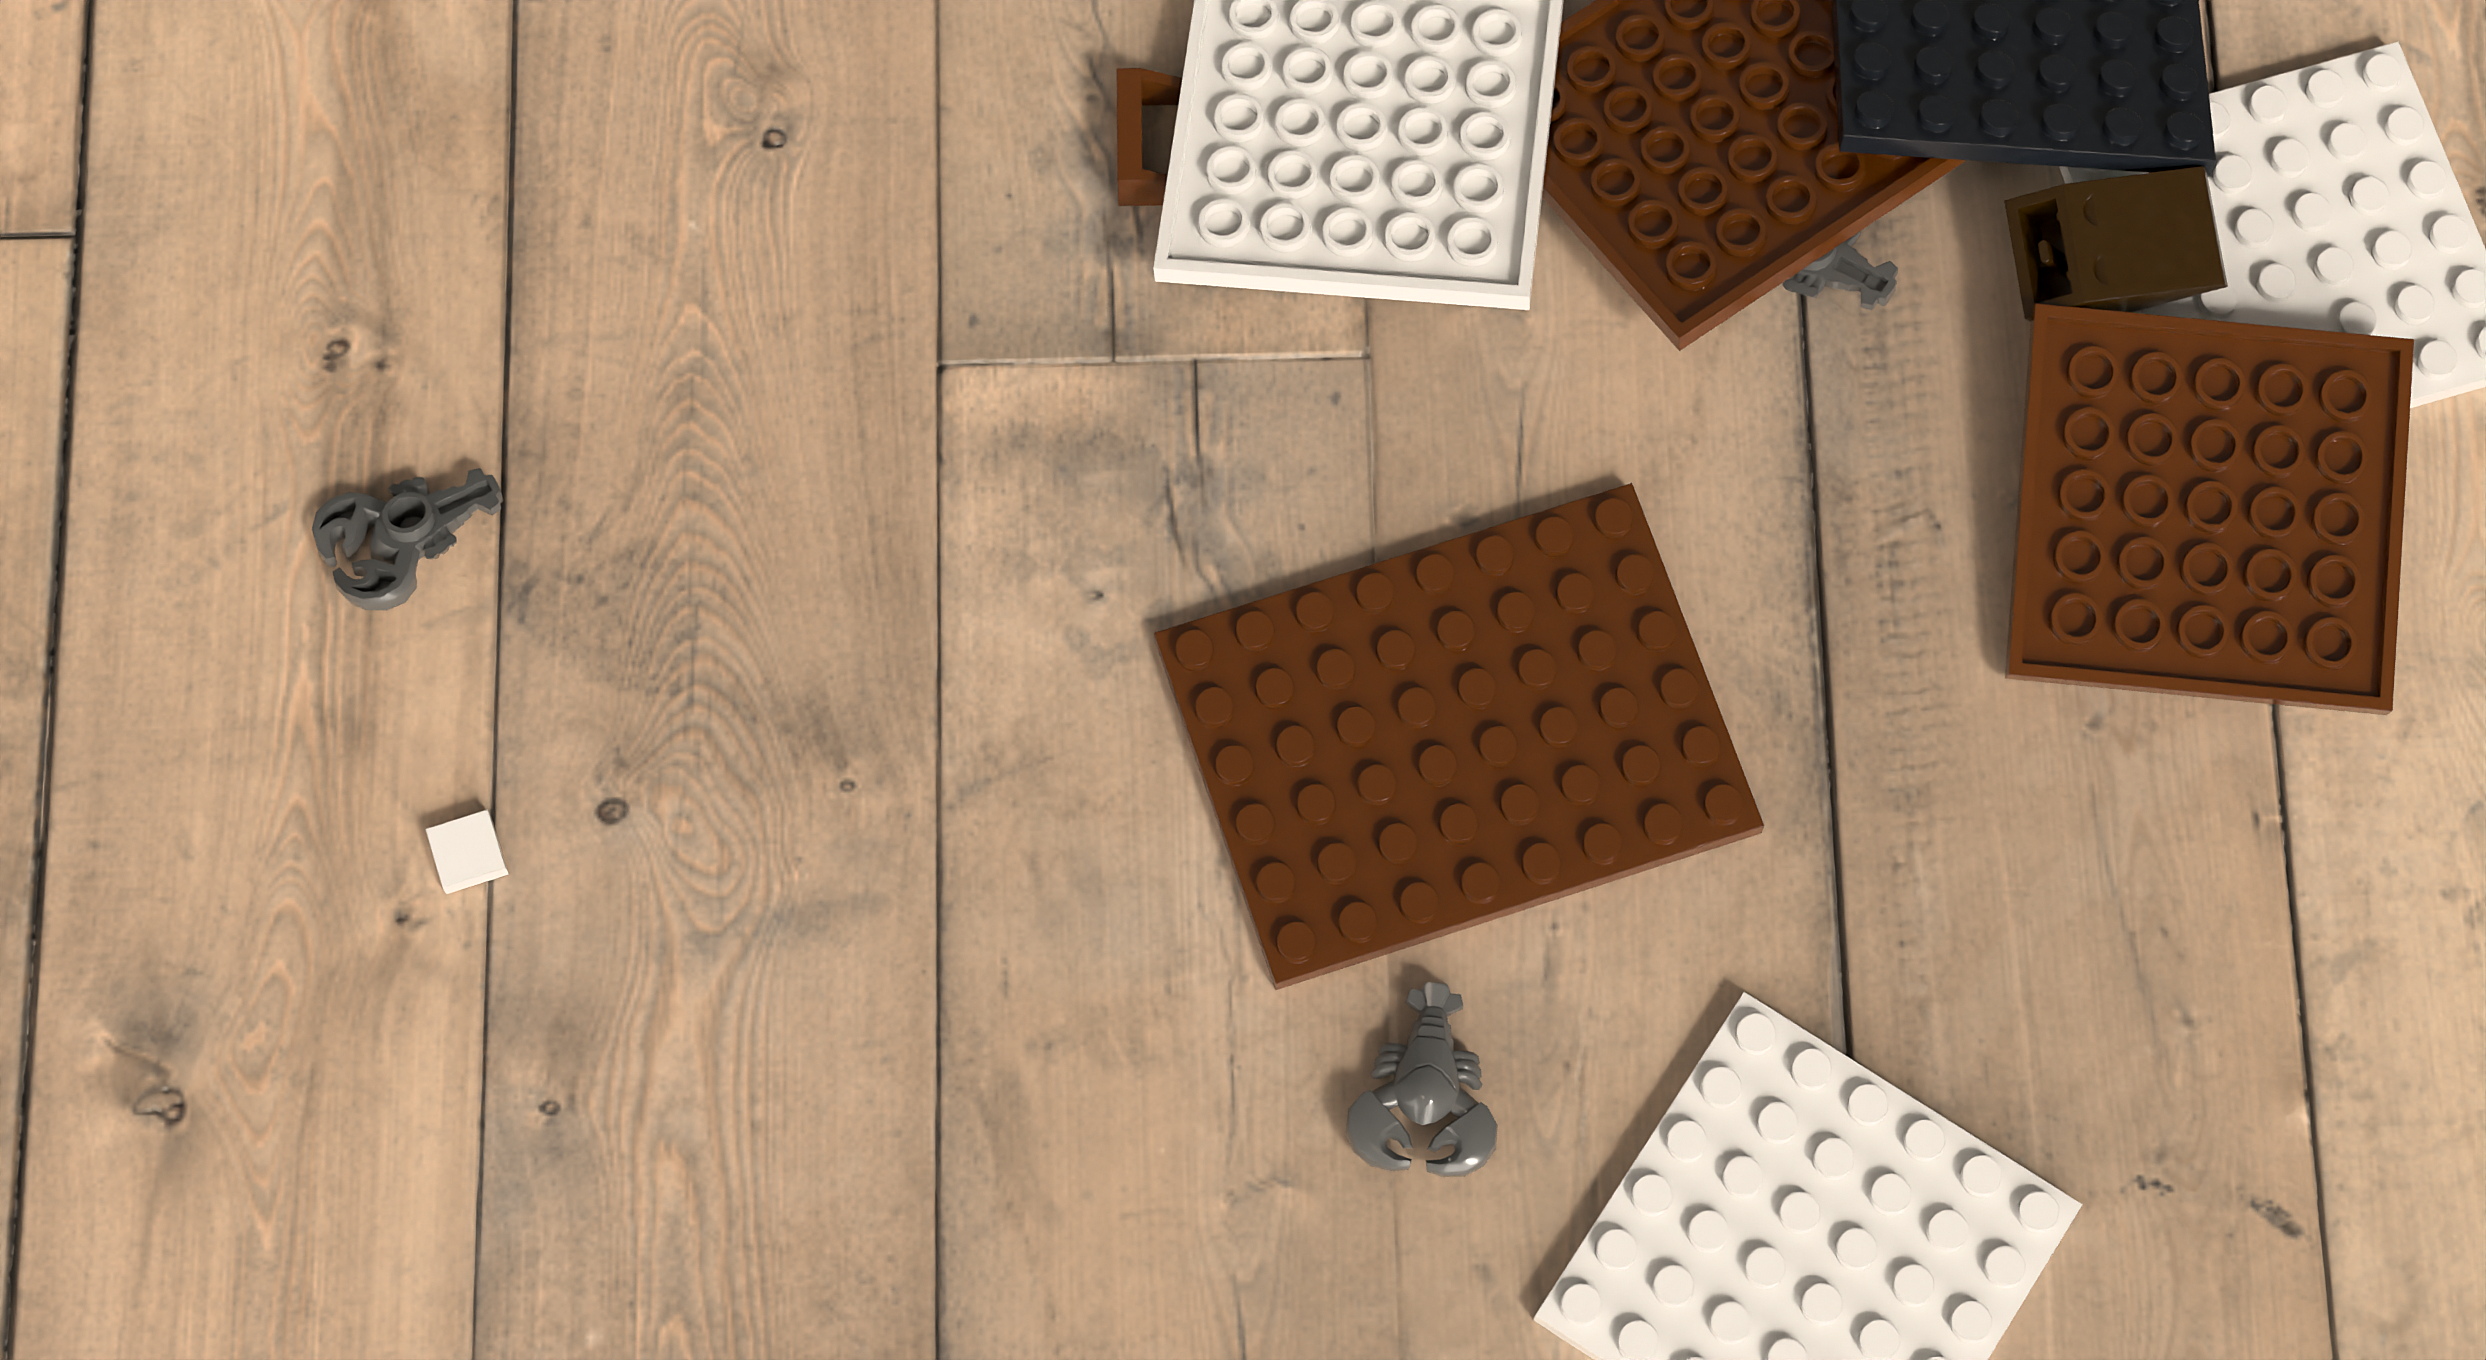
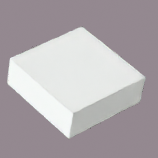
[426,809,508,894]

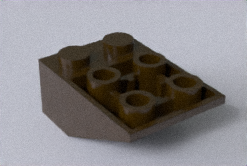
[2004,166,2228,322]

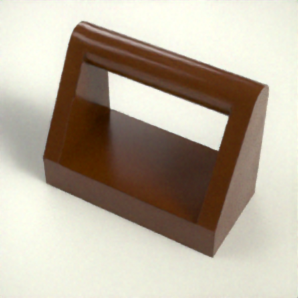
[1117,68,1182,206]

